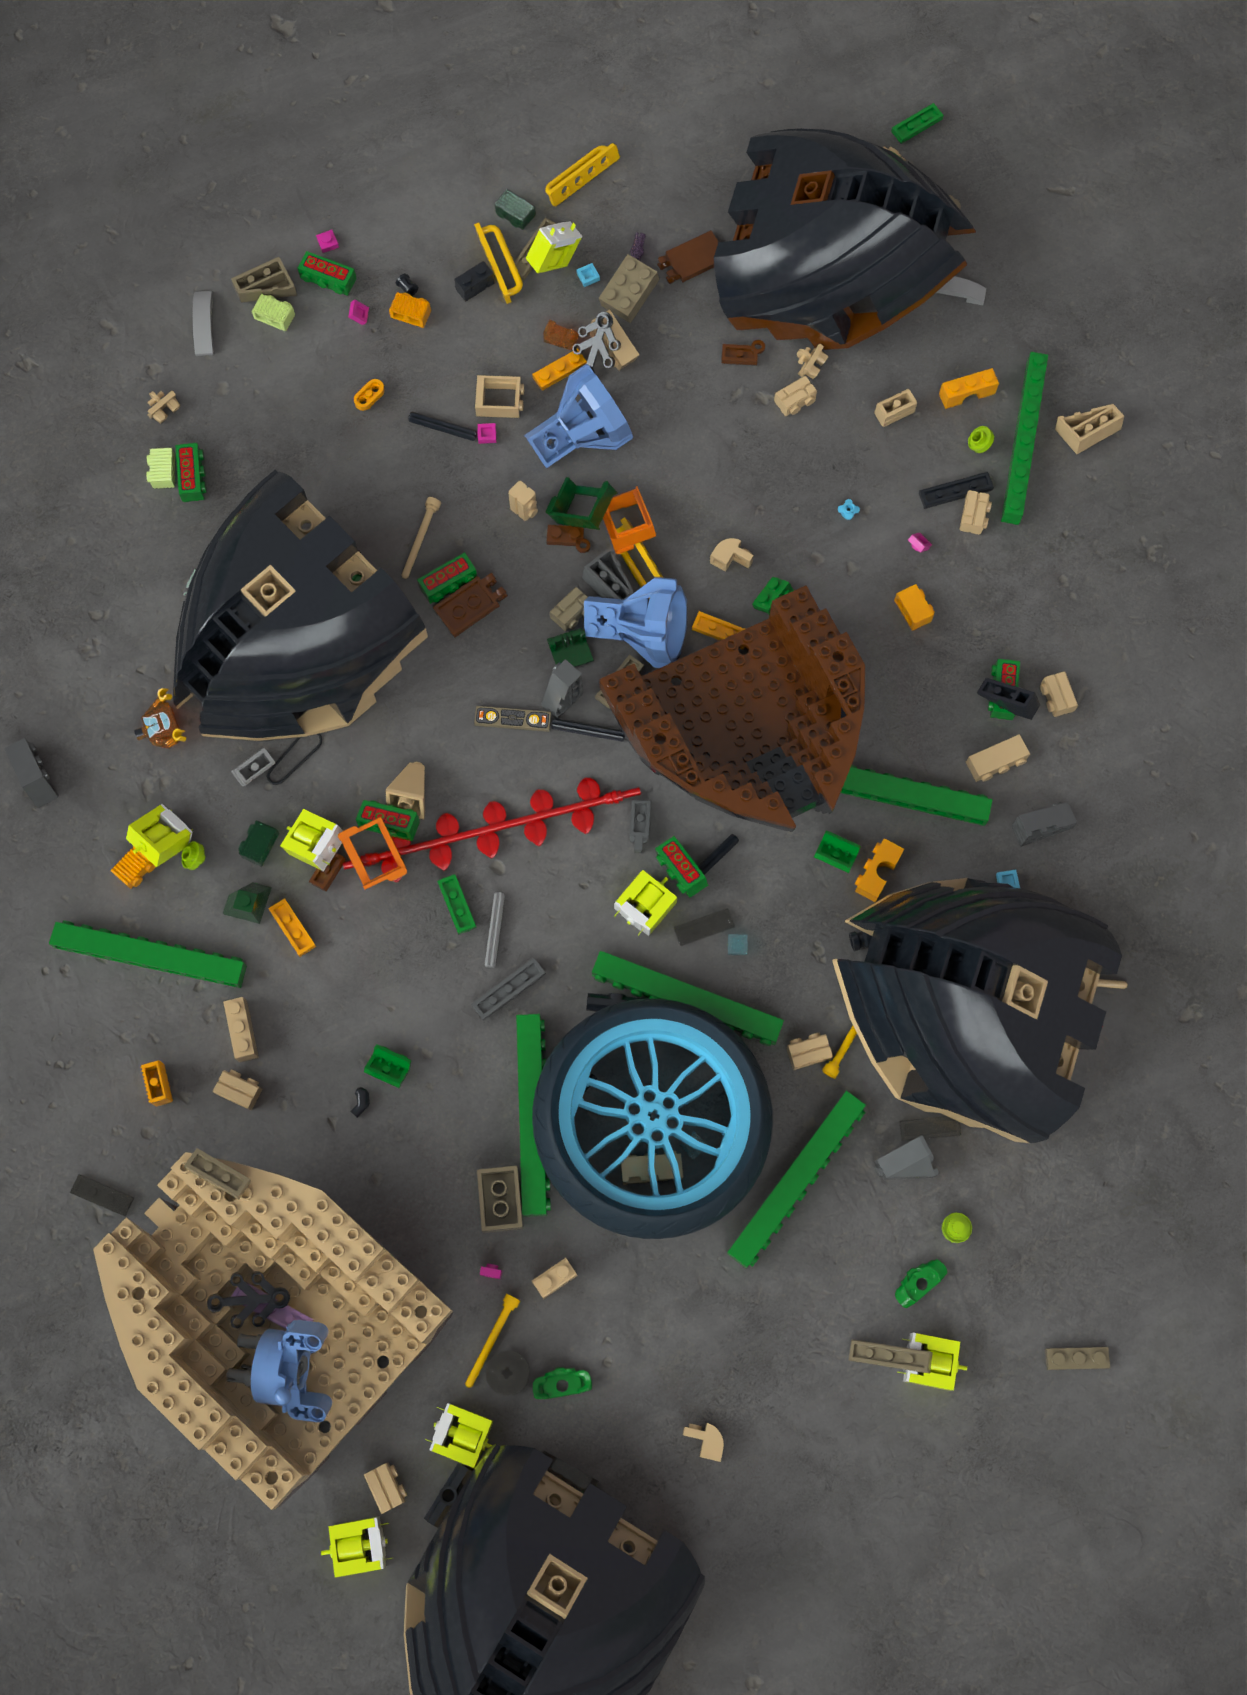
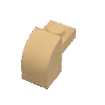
[710,538,753,572]
[683,1423,724,1462]

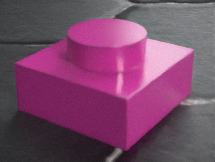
[316,230,339,253]
[348,300,369,325]
[477,423,497,444]
[908,532,932,553]
[480,1264,502,1280]

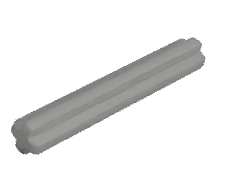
[485,892,505,968]

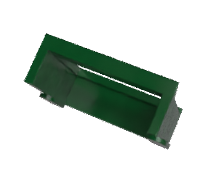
[546,477,618,530]

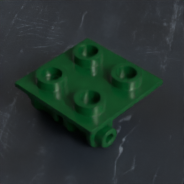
[547,628,594,667]

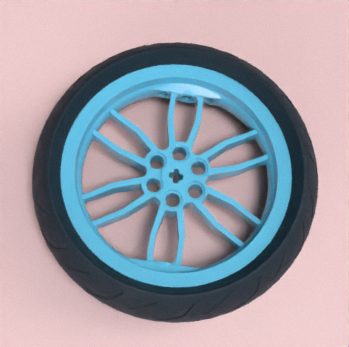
[532,998,773,1239]

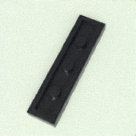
[919,472,994,509]

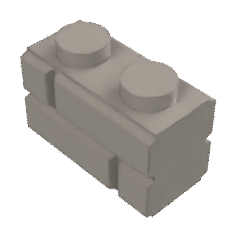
[231,748,275,786]

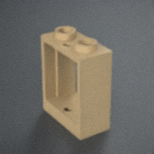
[475,375,524,418]

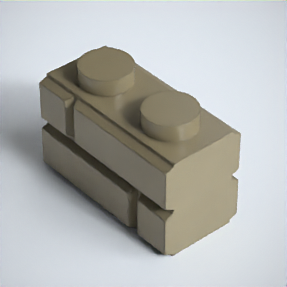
[550,587,588,631]

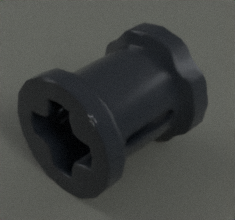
[395,273,419,296]

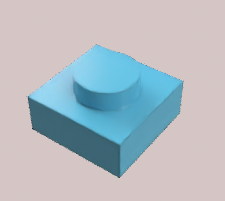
[576,263,600,287]
[996,870,1020,888]

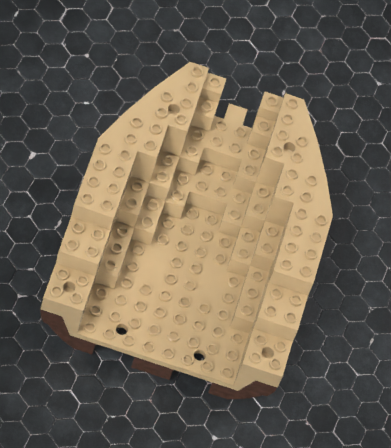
[93,1152,453,1510]

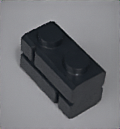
[454,261,495,302]

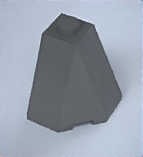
[874,1135,939,1180]

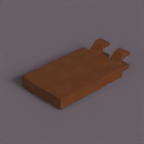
[657,230,719,284]
[433,573,508,638]

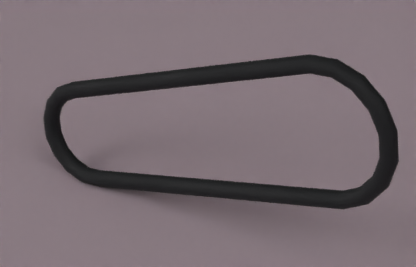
[267,733,322,785]

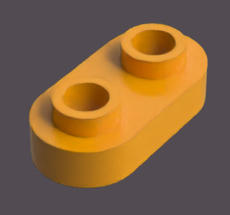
[354,379,385,411]

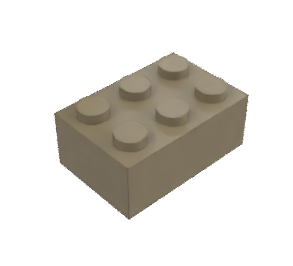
[599,254,660,324]
[477,1166,524,1233]

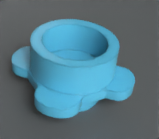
[838,499,860,520]

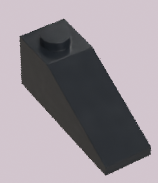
[977,677,1040,720]

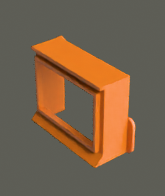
[603,486,656,554]
[338,816,407,890]

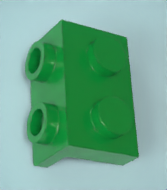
[752,577,794,615]
[814,831,861,873]
[364,1044,411,1088]

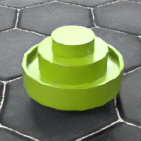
[968,426,994,453]
[181,841,205,870]
[941,1213,972,1243]

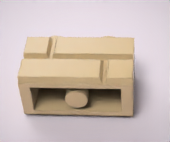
[774,376,817,416]
[875,389,917,427]
[508,481,538,521]
[959,490,992,535]
[1040,672,1078,717]
[787,1033,833,1070]
[213,1070,262,1110]
[532,1258,578,1299]
[364,1462,407,1514]

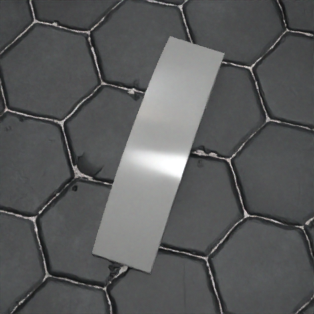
[936,276,987,305]
[193,291,214,356]

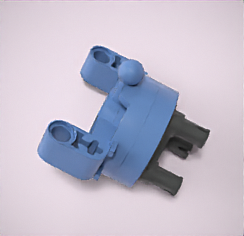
[226,1320,333,1422]

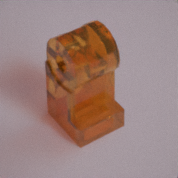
[543,319,579,350]

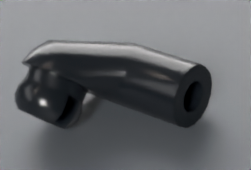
[350,1087,370,1118]

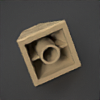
[386,762,425,819]

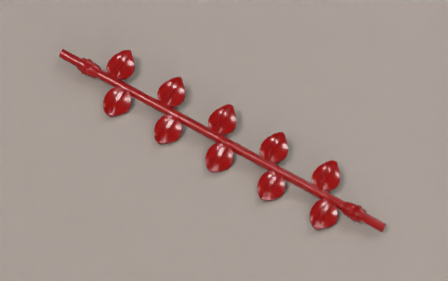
[343,778,641,883]

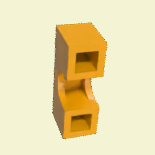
[939,368,999,409]
[855,838,904,902]

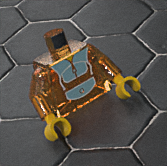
[134,688,186,749]

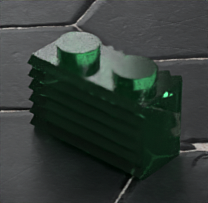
[495,189,536,230]
[238,820,280,867]

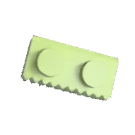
[252,294,295,332]
[147,448,175,489]

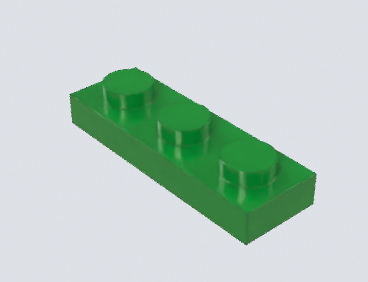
[891,103,944,144]
[437,874,476,935]

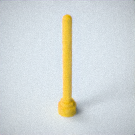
[822,1026,857,1079]
[465,1293,520,1388]

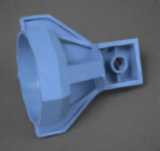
[524,364,633,468]
[584,577,687,668]

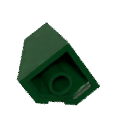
[222,882,272,924]

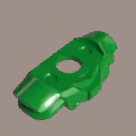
[895,1259,948,1308]
[532,1367,592,1399]

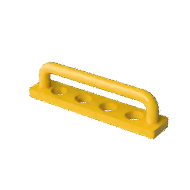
[545,143,620,207]
[474,223,523,304]
[616,517,664,599]

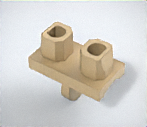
[797,344,828,379]
[148,391,180,424]

